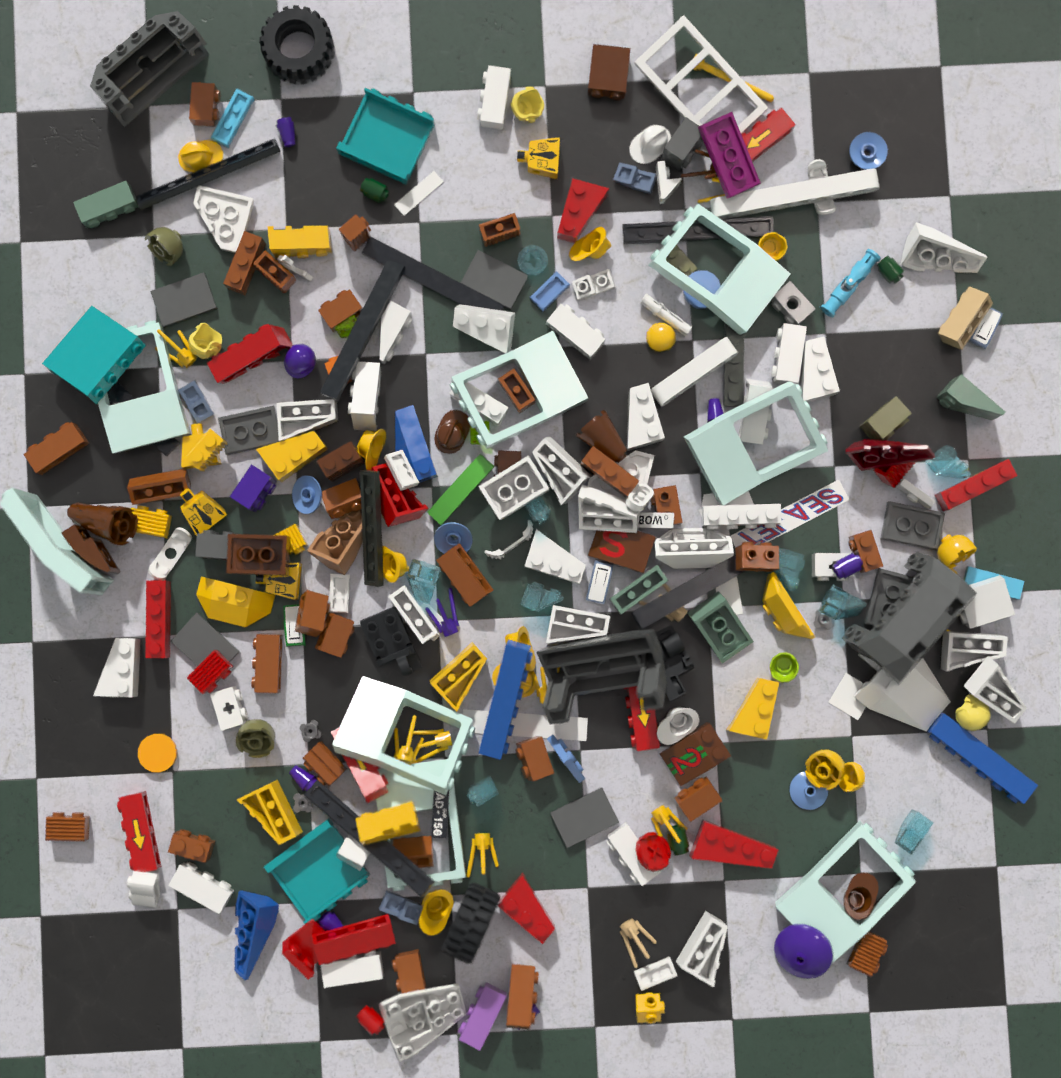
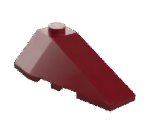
[846,439,935,471]

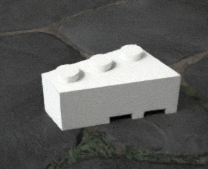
[453,304,515,353]
[800,336,840,402]
[348,362,381,431]
[739,379,773,444]
[627,383,665,451]
[277,399,338,442]
[525,529,586,584]
[546,605,610,643]
[941,631,1008,671]
[93,638,141,697]
[676,911,728,987]

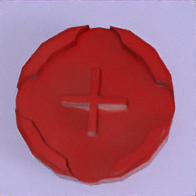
[635,832,671,872]

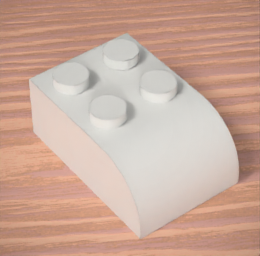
[479,456,549,520]

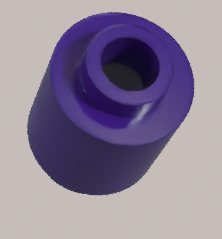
[832,553,863,579]

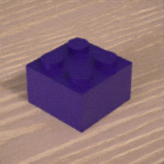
[230,464,277,513]

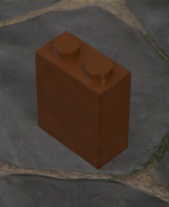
[587,44,631,100]
[317,441,365,482]

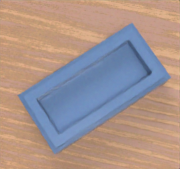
[530,271,570,312]

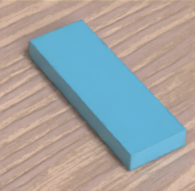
[211,89,254,148]
[964,566,1024,600]

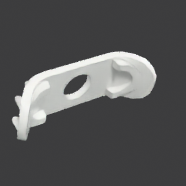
[807,159,836,215]
[484,520,533,559]
[148,528,192,580]

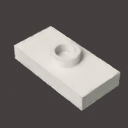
[384,450,419,491]
[896,479,935,509]
[329,574,350,613]
[634,956,677,991]

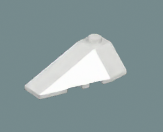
[900,223,987,273]

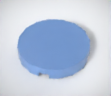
[683,270,721,309]

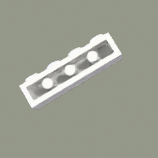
[701,504,781,530]

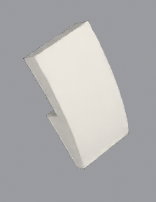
[572,269,616,300]

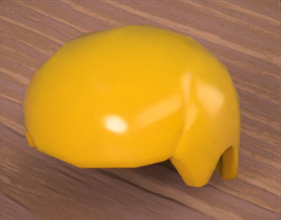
[758,232,788,261]
[646,323,676,352]
[839,762,865,792]

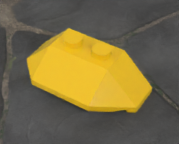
[762,572,815,639]
[196,576,276,627]

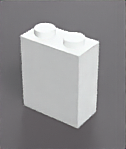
[959,575,1015,629]

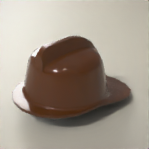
[434,410,471,454]
[843,872,879,920]

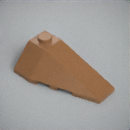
[307,509,363,575]

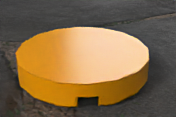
[138,734,177,772]

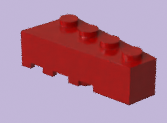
[207,324,293,384]
[689,819,778,868]

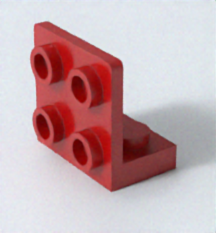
[282,919,325,980]

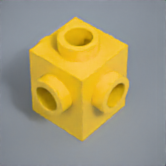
[636,993,665,1023]

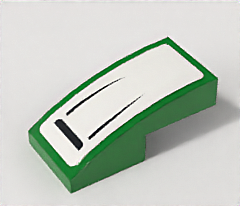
[283,604,306,647]

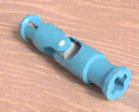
[820,249,881,318]

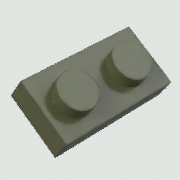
[666,245,697,276]

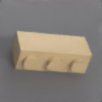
[938,287,993,350]

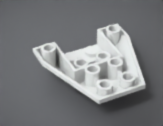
[854,658,950,731]
[379,983,467,1062]

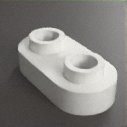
[626,484,654,512]

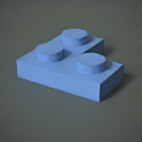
[547,734,586,783]

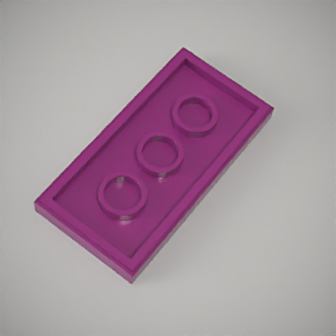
[698,112,761,199]

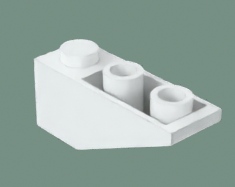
[380,301,413,365]

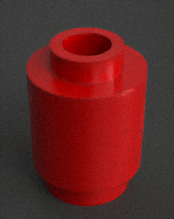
[356,1005,385,1035]

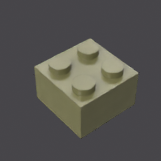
[859,396,912,440]

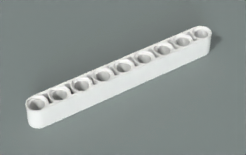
[710,169,880,219]

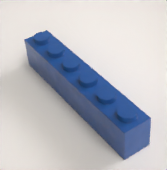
[478,640,533,760]
[927,713,1038,804]

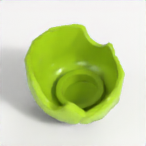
[769,652,799,683]

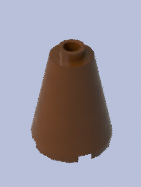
[576,410,627,463]

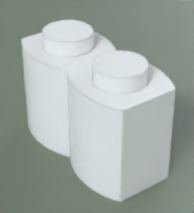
[127,871,160,908]

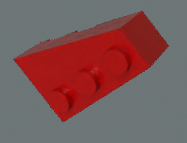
[557,179,609,243]
[370,463,428,527]
[497,872,555,944]

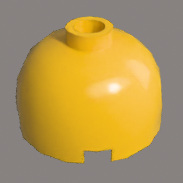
[937,534,977,569]
[805,750,845,790]

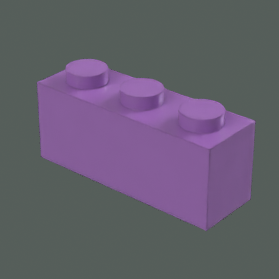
[458,982,507,1050]

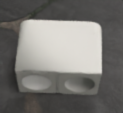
[336,834,370,871]

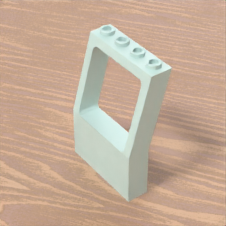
[648,204,790,335]
[98,320,190,453]
[450,331,588,449]
[684,382,829,505]
[0,488,114,595]
[333,677,475,795]
[376,759,467,891]
[775,820,916,964]

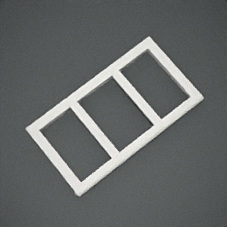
[634,16,768,133]

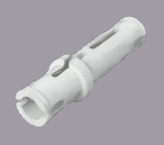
[640,293,692,336]

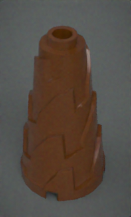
[67,502,138,546]

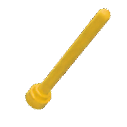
[693,53,774,102]

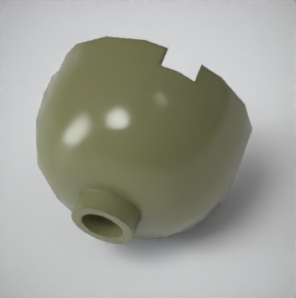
[144,227,183,266]
[236,719,276,758]

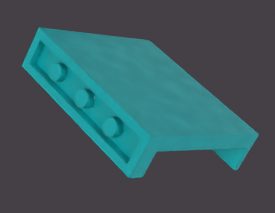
[336,88,435,185]
[42,306,146,404]
[264,818,370,924]

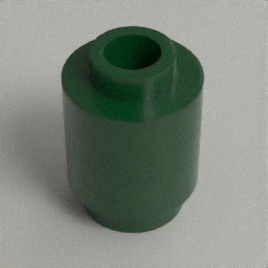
[360,178,389,204]
[876,255,904,284]
[666,825,689,855]

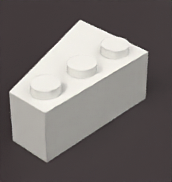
[532,437,592,505]
[578,485,639,533]
[964,656,1027,723]

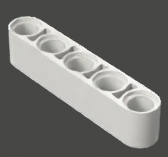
[651,337,738,407]

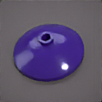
[774,924,833,979]

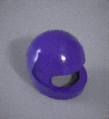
[284,344,316,378]

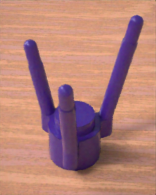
[425,588,459,637]

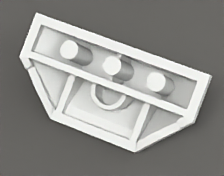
[654,528,734,569]

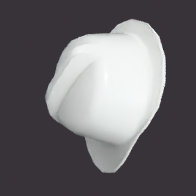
[630,125,671,164]
[657,707,699,745]

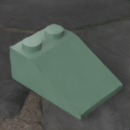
[937,374,1006,420]
[687,591,754,663]

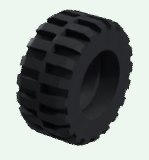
[259,5,334,84]
[441,883,501,964]

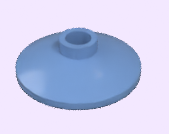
[849,132,888,170]
[292,476,322,514]
[434,522,473,554]
[789,771,828,810]

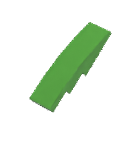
[427,454,495,525]

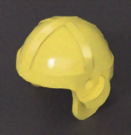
[511,87,544,123]
[189,323,222,359]
[955,694,991,731]

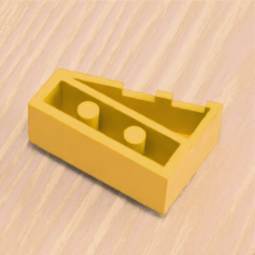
[267,226,332,258]
[256,431,328,482]
[430,642,487,712]
[726,678,779,740]
[237,779,303,845]
[356,801,421,845]

